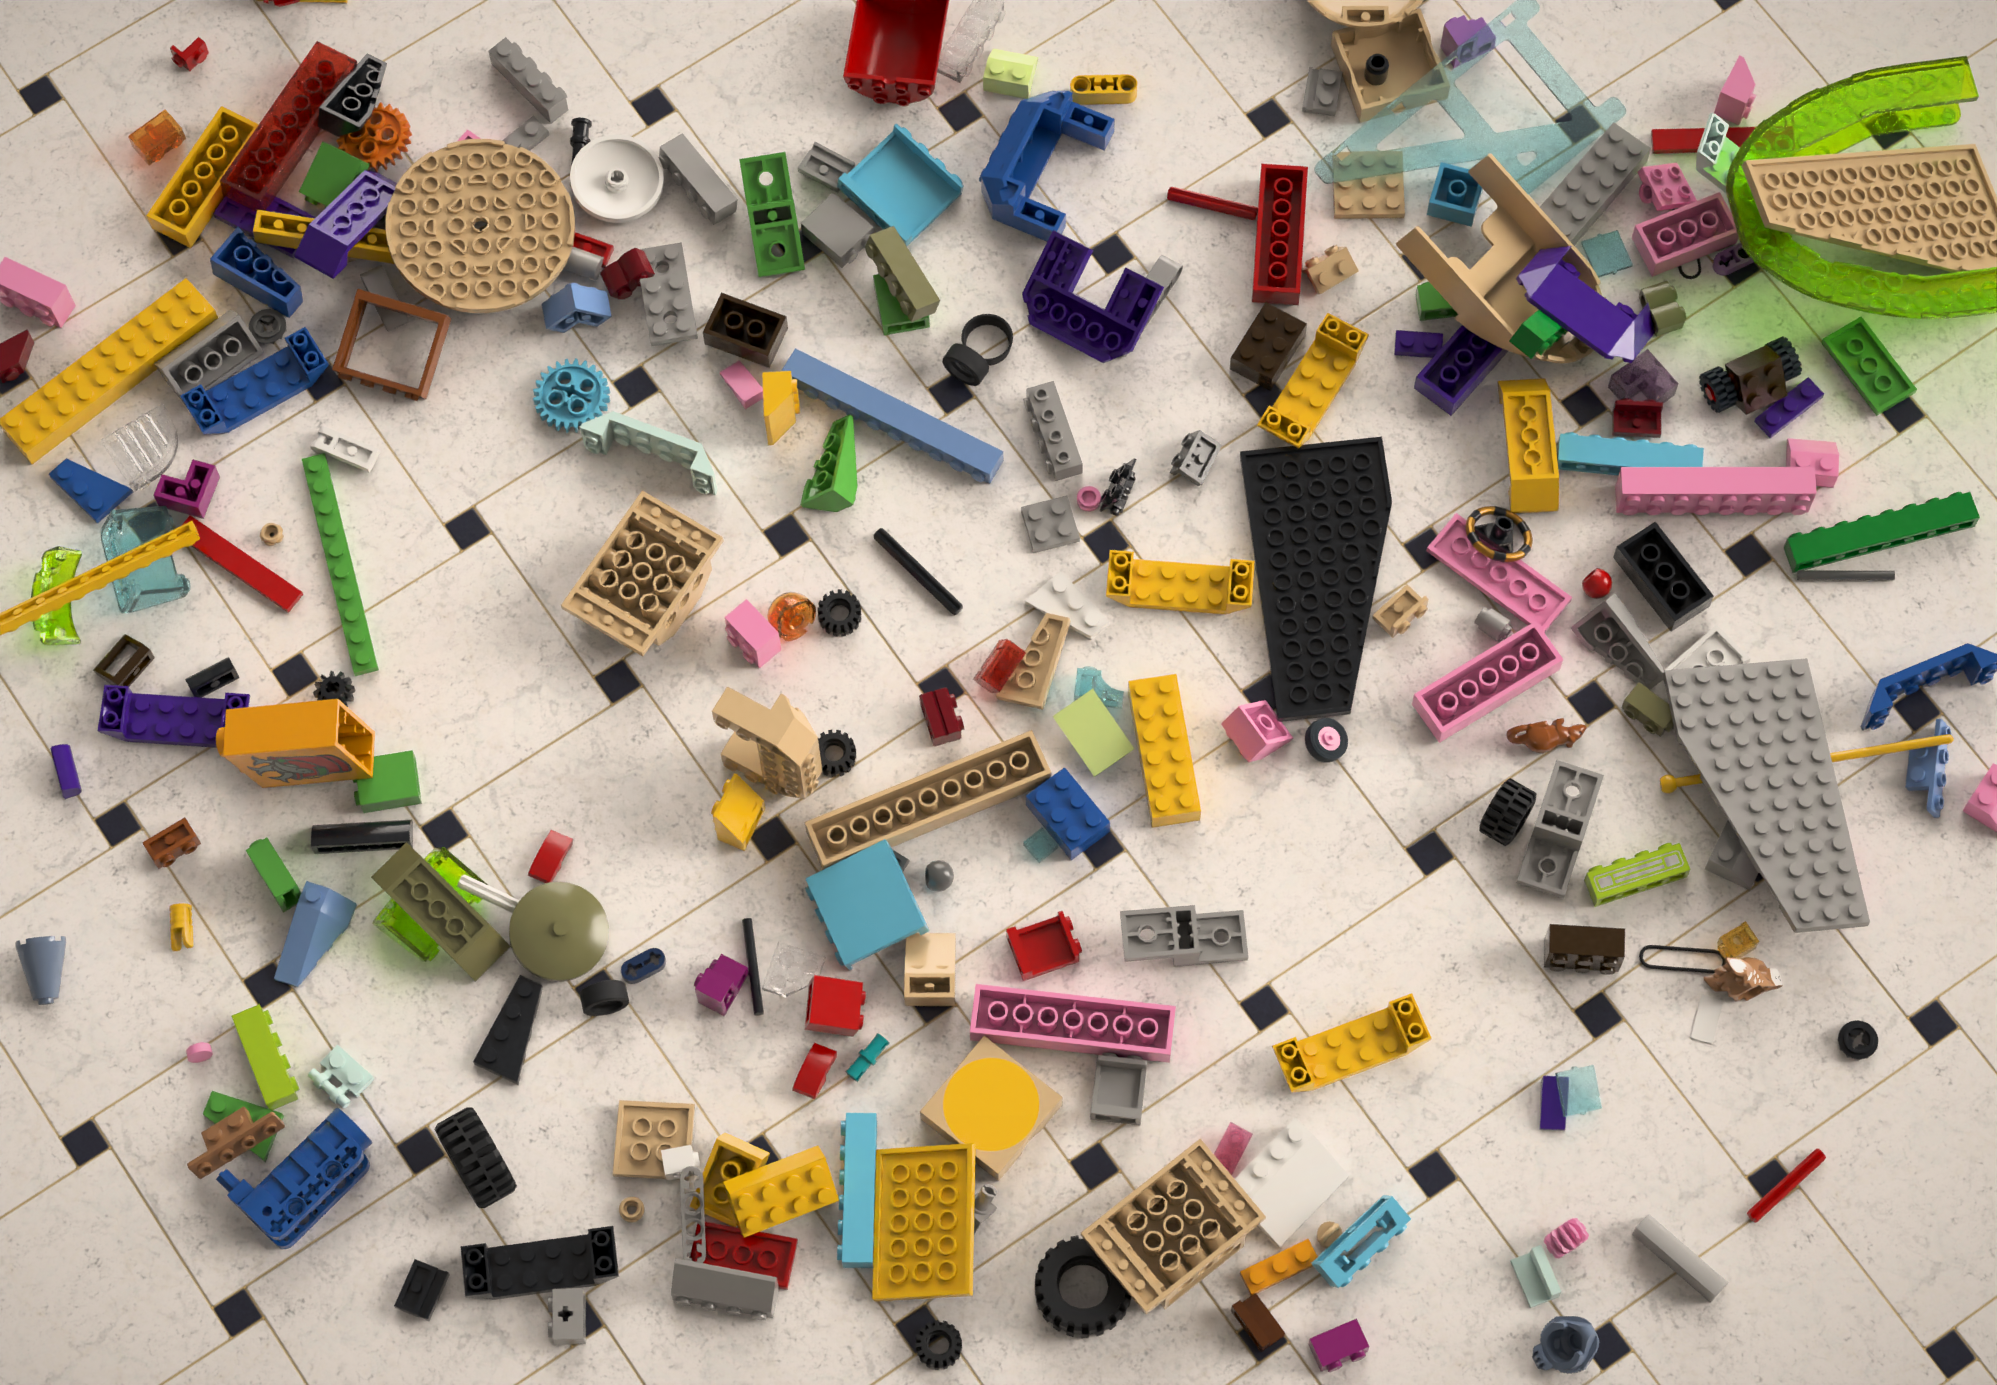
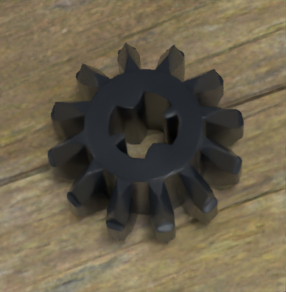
[313,671,356,707]

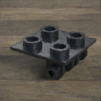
[1099,458,1137,516]

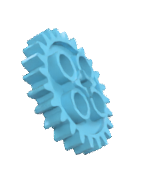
[533,358,610,433]

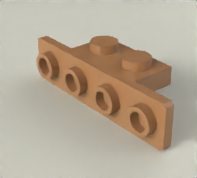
[187,1107,285,1179]

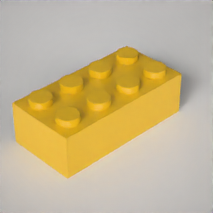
[723,1145,839,1238]

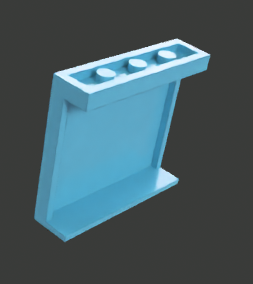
[837,123,964,246]
[805,839,930,970]

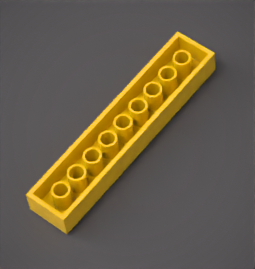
[0,278,218,464]

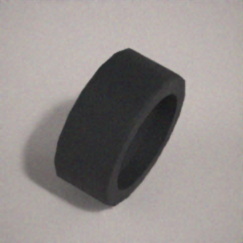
[942,343,989,386]
[579,980,629,1016]

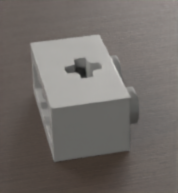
[548,1288,586,1345]

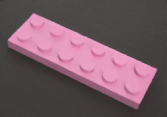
[1426,513,1572,633]

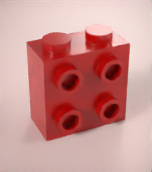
[804,975,866,1037]

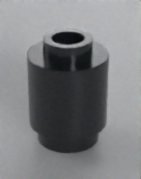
[1364,54,1389,86]

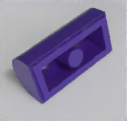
[50,744,82,799]

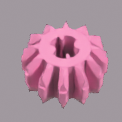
[1544,1218,1589,1258]

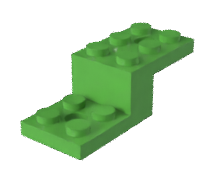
[739,151,805,277]

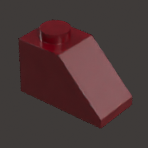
[0,329,34,383]

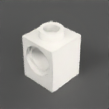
[661,1145,701,1181]

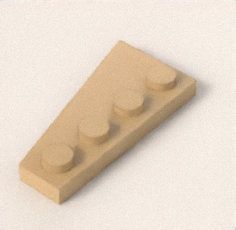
[996,613,1071,710]

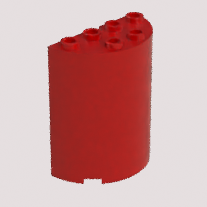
[843,0,950,106]

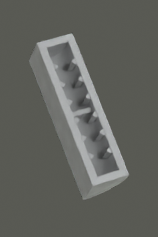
[1632,1214,1728,1303]

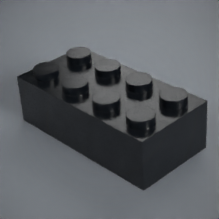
[1613,522,1714,632]

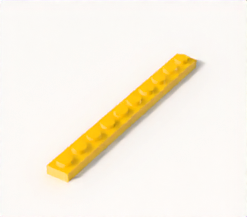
[0,521,200,635]

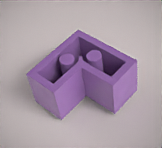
[1440,15,1496,68]

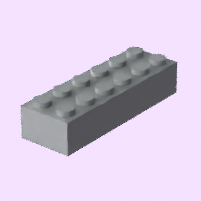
[1540,122,1651,246]

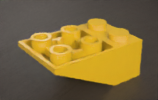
[711,773,765,851]

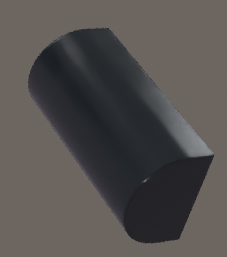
[185,657,240,698]

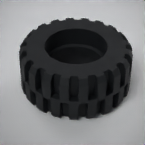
[434,1107,517,1208]
[1035,1235,1131,1338]

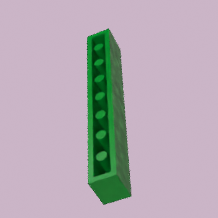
[1783,492,1980,573]

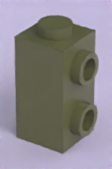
[1621,682,1674,737]

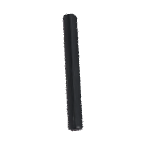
[873,528,963,615]

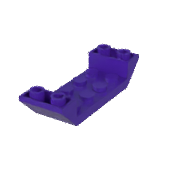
[295,170,397,279]
[97,685,250,748]

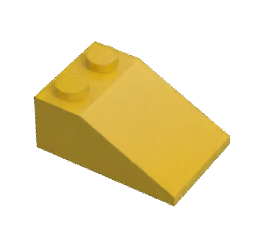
[689,1133,770,1227]

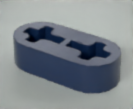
[621,948,666,984]

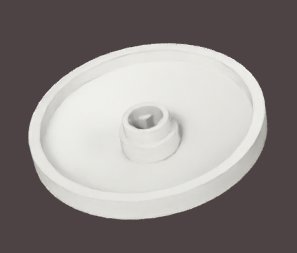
[570,135,664,223]

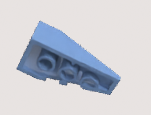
[274,881,357,987]

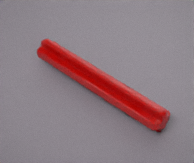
[1167,186,1258,220]
[1747,1148,1826,1223]

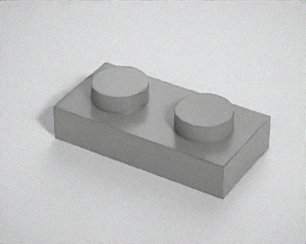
[502,116,549,151]

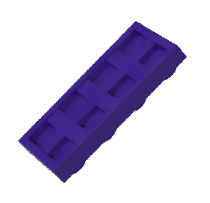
[213,177,316,258]

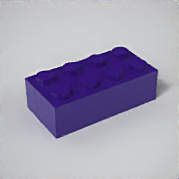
[1414,325,1508,416]

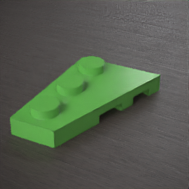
[203,1091,284,1162]

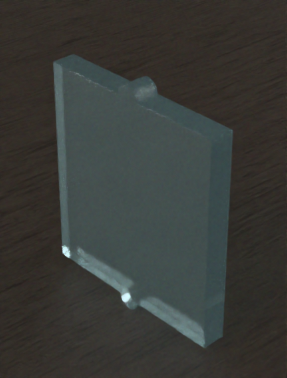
[1581,230,1633,278]
[1555,1065,1602,1117]

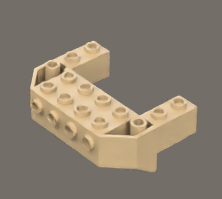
[712,687,822,799]

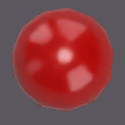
[1582,568,1612,599]

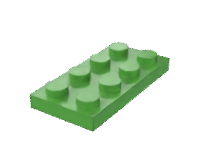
[1821,316,1917,416]

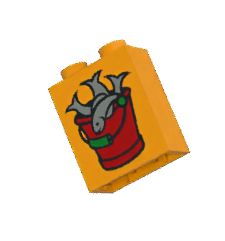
[216,699,375,788]

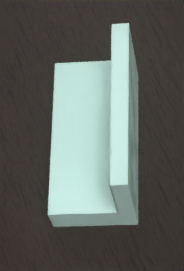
[1510,1245,1561,1308]

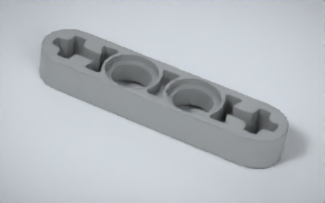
[680,1166,706,1263]

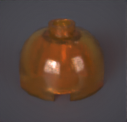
[767,592,816,641]

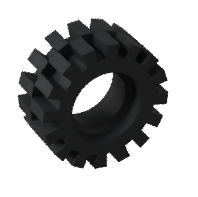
[817,589,862,637]
[818,730,856,777]
[916,1320,962,1370]

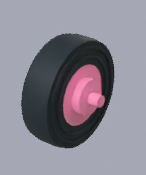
[1305,718,1348,762]

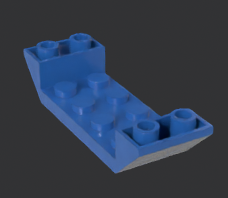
[180,327,329,434]
[1860,643,1997,731]

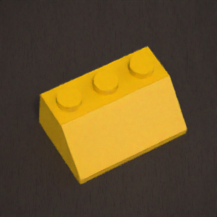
[762,371,800,445]

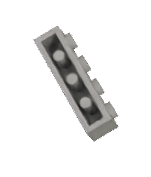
[488,37,568,124]
[658,133,738,225]
[1023,381,1083,481]

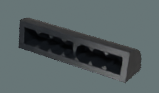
[311,820,413,854]

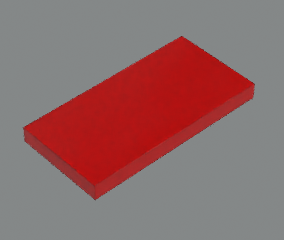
[690,1221,798,1290]

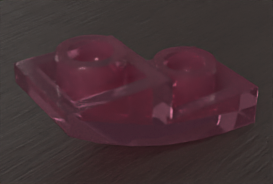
[1214,1121,1253,1175]

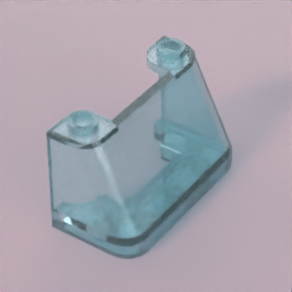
[101,506,190,613]

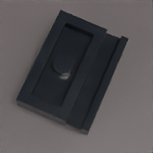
[394,1259,450,1321]

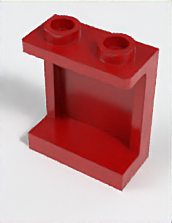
[1006,911,1082,981]

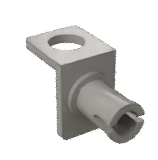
[974,1184,997,1234]

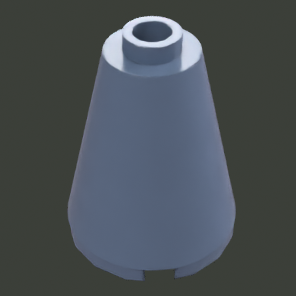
[15,936,66,1005]

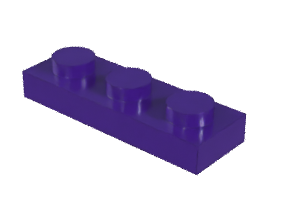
[1754,377,1824,438]

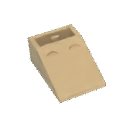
[904,933,956,1006]

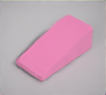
[720,360,763,409]

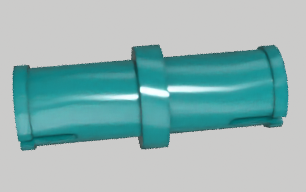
[845,1033,890,1082]

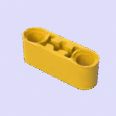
[1070,74,1137,105]

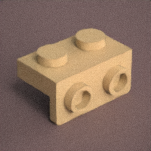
[1302,245,1359,294]
[1372,584,1429,638]

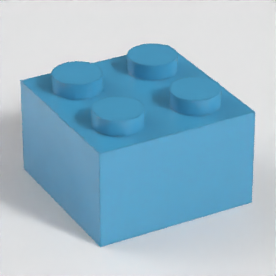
[1427,162,1483,227]

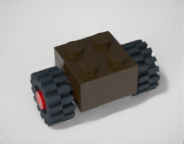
[1699,336,1802,415]

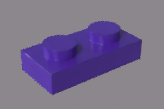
[1394,330,1443,358]

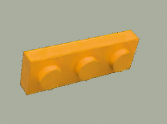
[1240,1239,1318,1296]

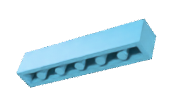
[1557,432,1704,476]
[837,1113,877,1268]

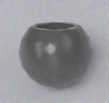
[925,860,954,892]

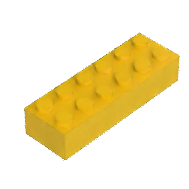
[146,106,265,248]
[1128,674,1201,828]

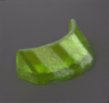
[31,546,82,645]

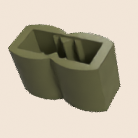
[1639,281,1686,337]

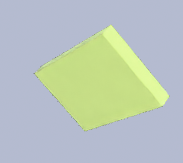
[1053,689,1134,777]

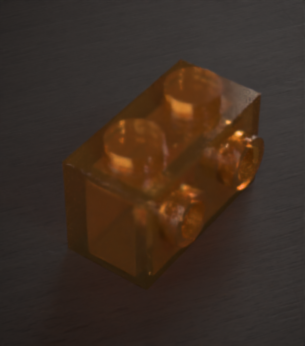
[128,109,186,166]

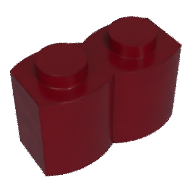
[600,248,655,300]

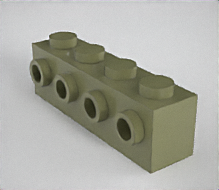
[865,226,940,322]

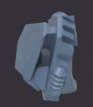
[1532,1316,1600,1374]

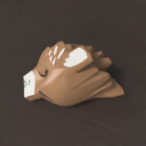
[1704,957,1783,1002]

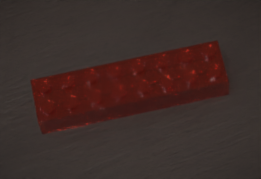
[220,41,357,212]

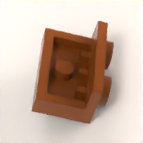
[142,818,201,869]

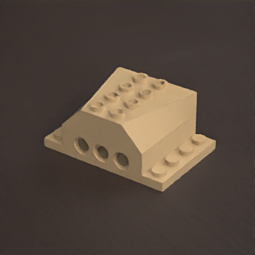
[561,491,724,656]
[1081,1139,1266,1314]

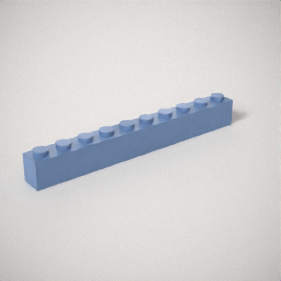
[782,348,1004,484]

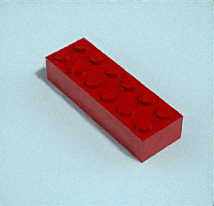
[1252,163,1308,306]

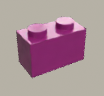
[1308,1318,1370,1372]

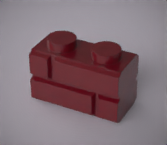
[919,687,965,746]

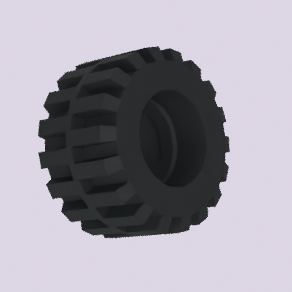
[1479,778,1537,846]

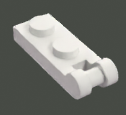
[310,426,380,473]

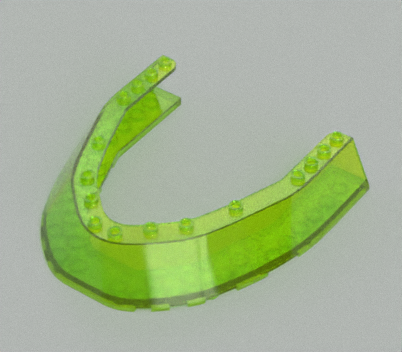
[1726,56,1997,320]

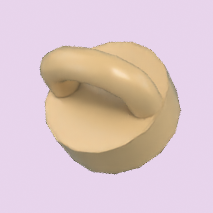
[1317,1221,1342,1248]

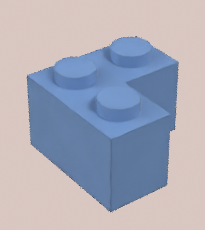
[542,283,612,333]

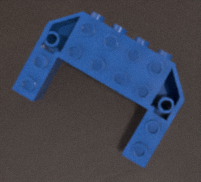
[979,91,1115,242]

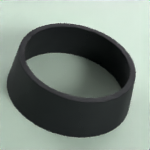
[961,314,1013,366]

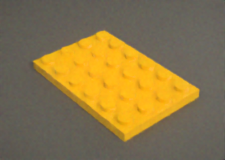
[872,1143,976,1301]

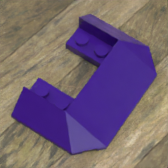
[1022,230,1164,363]
[1516,246,1655,363]

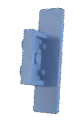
[1905,719,1951,818]

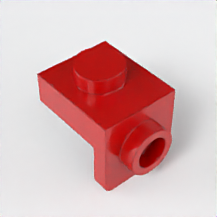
[170,37,209,71]

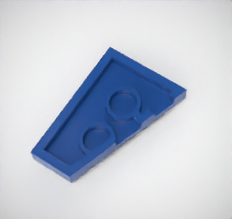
[49,458,133,524]

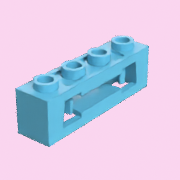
[1311,1195,1411,1288]

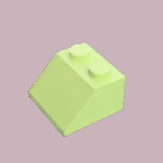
[983,49,1038,99]

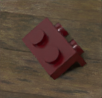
[1612,398,1663,438]

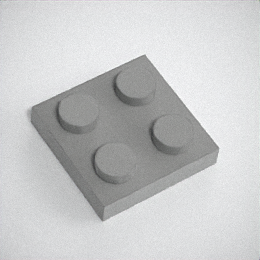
[1021,495,1080,553]

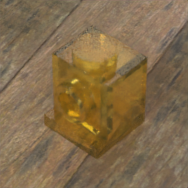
[1717,921,1760,959]

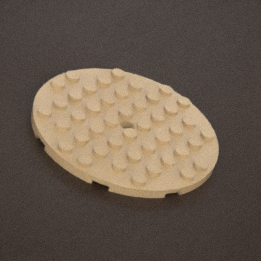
[385,139,575,313]

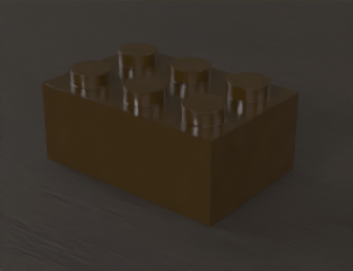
[703,292,788,368]
[1230,302,1307,391]
[1544,924,1625,975]

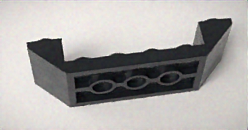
[460,1226,619,1300]

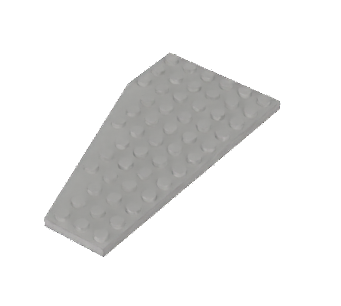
[1663,658,1870,933]

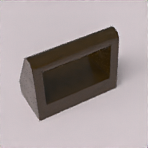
[93,634,155,687]

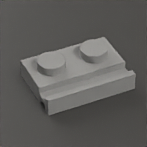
[1302,67,1342,116]
[798,142,855,193]

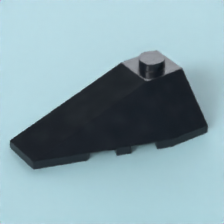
[318,53,387,137]

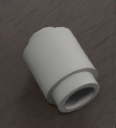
[1474,607,1512,641]

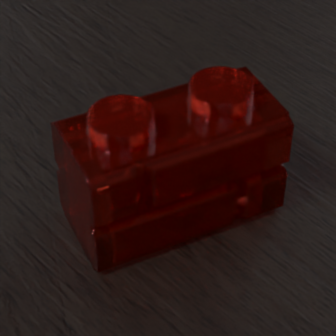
[973,639,1026,693]

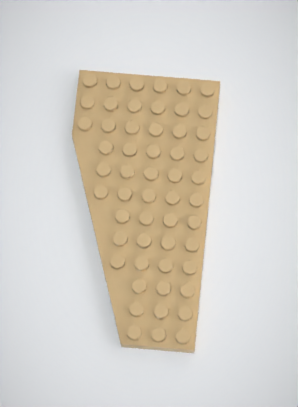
[1741,144,1997,275]

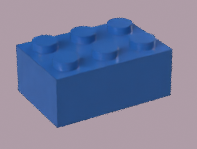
[1026,767,1110,860]

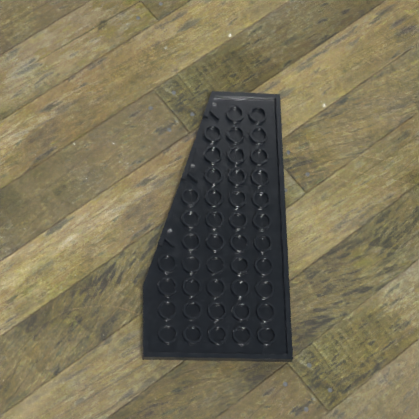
[1240,436,1392,722]

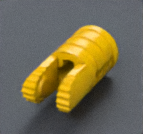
[169,903,194,952]

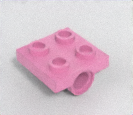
[1637,163,1697,211]

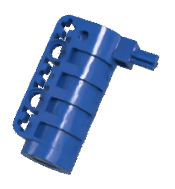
[216,1108,372,1249]

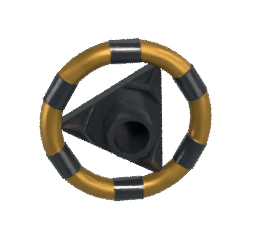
[1465,506,1533,562]

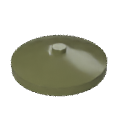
[509,882,609,982]

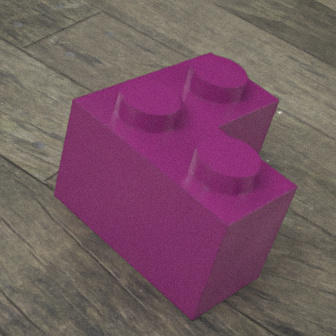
[153,459,220,519]
[694,954,749,1016]

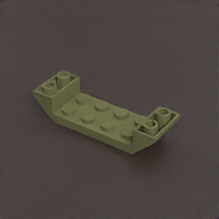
[371,842,511,982]

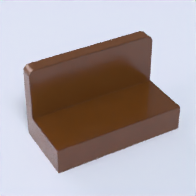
[1231,1294,1285,1352]

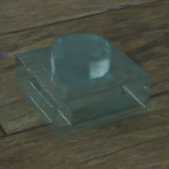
[1023,828,1058,863]

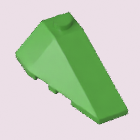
[800,414,858,512]

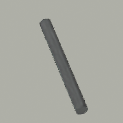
[1797,570,1895,580]

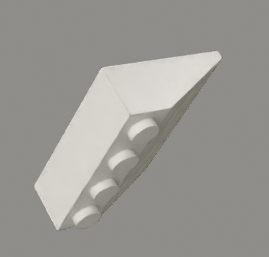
[1235,1118,1349,1248]

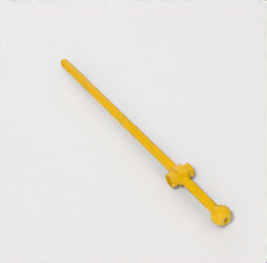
[1660,734,1954,794]

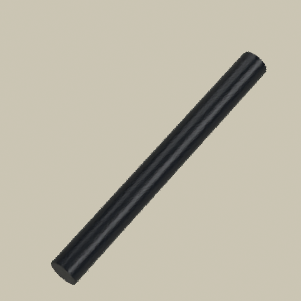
[742,918,764,1016]

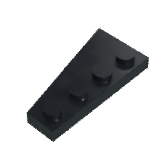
[473,975,543,1085]

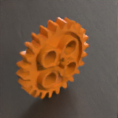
[336,102,412,172]

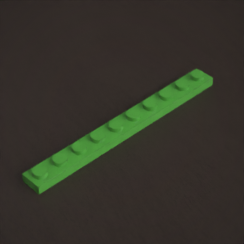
[302,453,379,676]

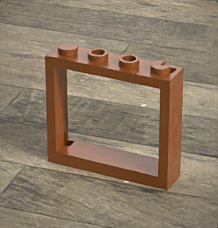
[332,289,451,401]

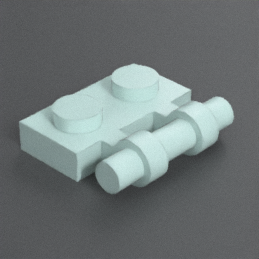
[308,1044,374,1108]

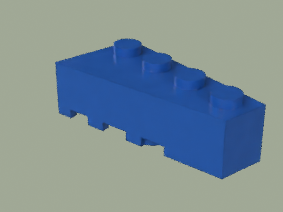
[210,227,303,318]

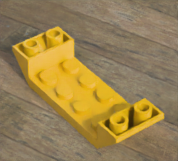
[1257,313,1369,448]
[1497,378,1559,513]
[1106,550,1255,614]
[1272,993,1432,1093]

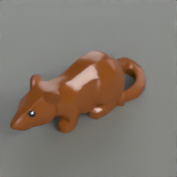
[1507,718,1587,753]

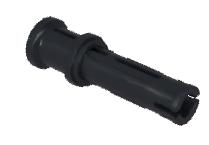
[569,117,592,187]

